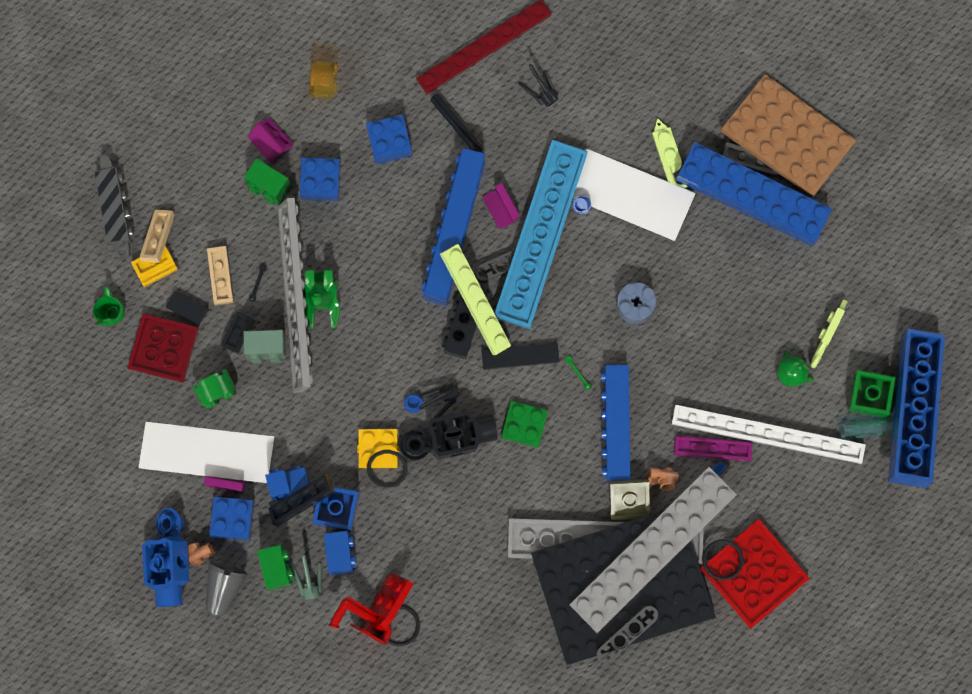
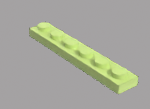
[440,244,511,355]

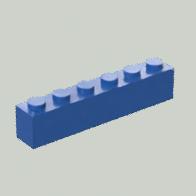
[601,365,630,482]

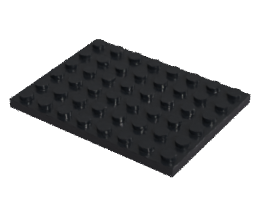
[531,510,716,665]

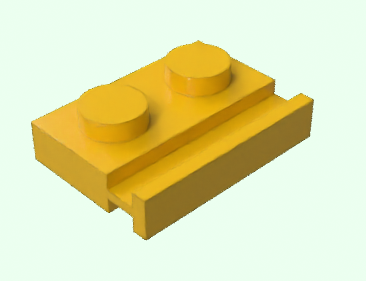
[131,246,178,287]

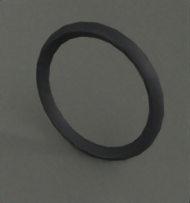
[367,450,408,488]
[702,539,744,581]
[380,605,420,646]

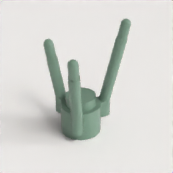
[290,555,322,600]

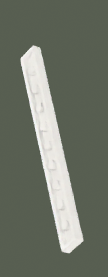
[671,405,866,464]

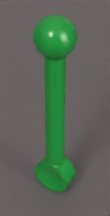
[565,356,591,390]

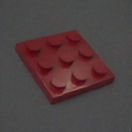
[127,314,199,383]

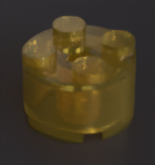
[309,60,338,99]

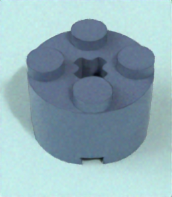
[616,283,656,324]

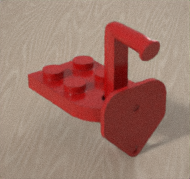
[328,572,414,646]

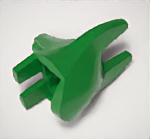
[304,270,340,328]

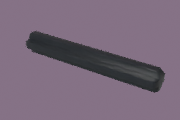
[430,94,483,152]

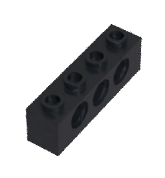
[442,282,489,360]

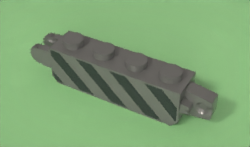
[94,155,134,259]

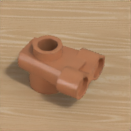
[646,467,679,491]
[188,543,217,566]

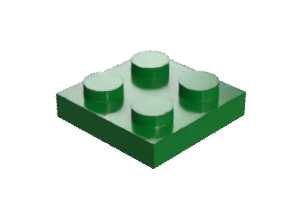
[501,401,548,448]

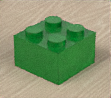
[244,159,291,205]
[848,370,895,418]
[257,545,295,592]

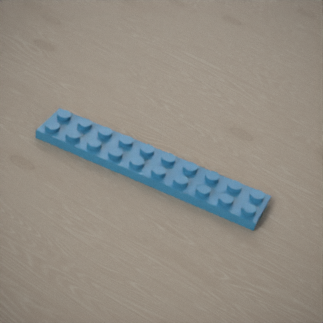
[494,140,588,329]

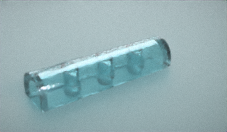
[838,417,894,441]

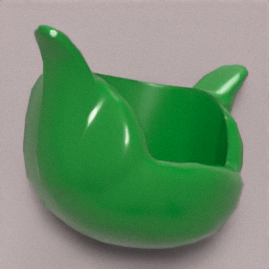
[92,287,125,327]
[777,351,813,387]

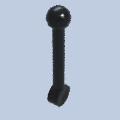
[249,264,267,302]

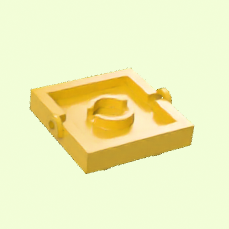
[357,429,400,468]

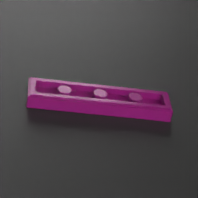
[674,436,753,462]

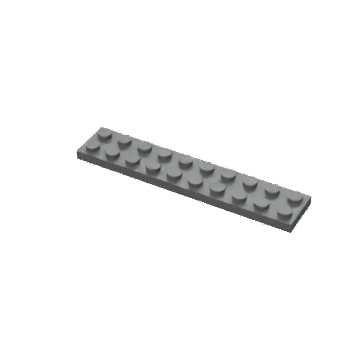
[277,198,313,393]
[569,467,737,633]
[508,519,703,564]

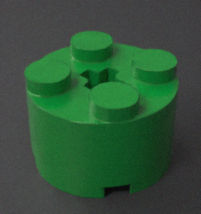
[192,369,237,409]

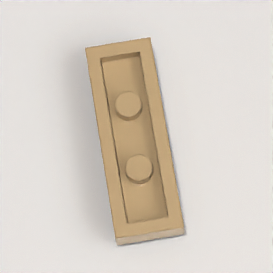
[140,210,175,263]
[207,246,234,305]

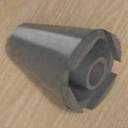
[206,562,247,618]

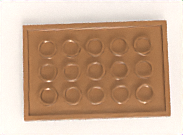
[721,74,856,198]

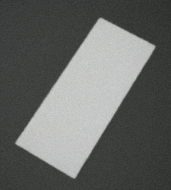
[573,148,695,241]
[139,422,274,483]

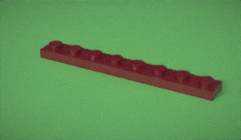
[416,0,551,95]

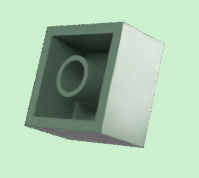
[244,330,286,364]

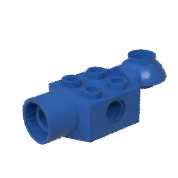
[142,508,189,607]

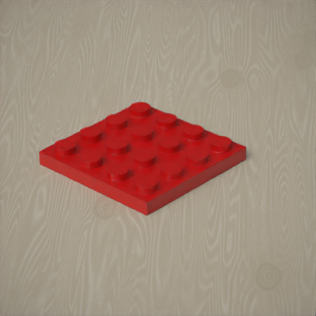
[700,519,810,629]

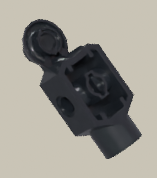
[399,411,498,461]

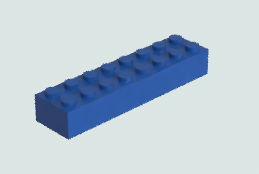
[676,142,832,246]
[421,148,485,306]
[888,328,945,488]

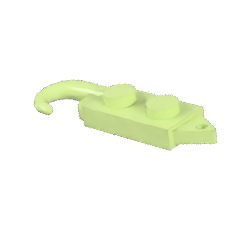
[652,119,688,189]
[810,299,848,368]

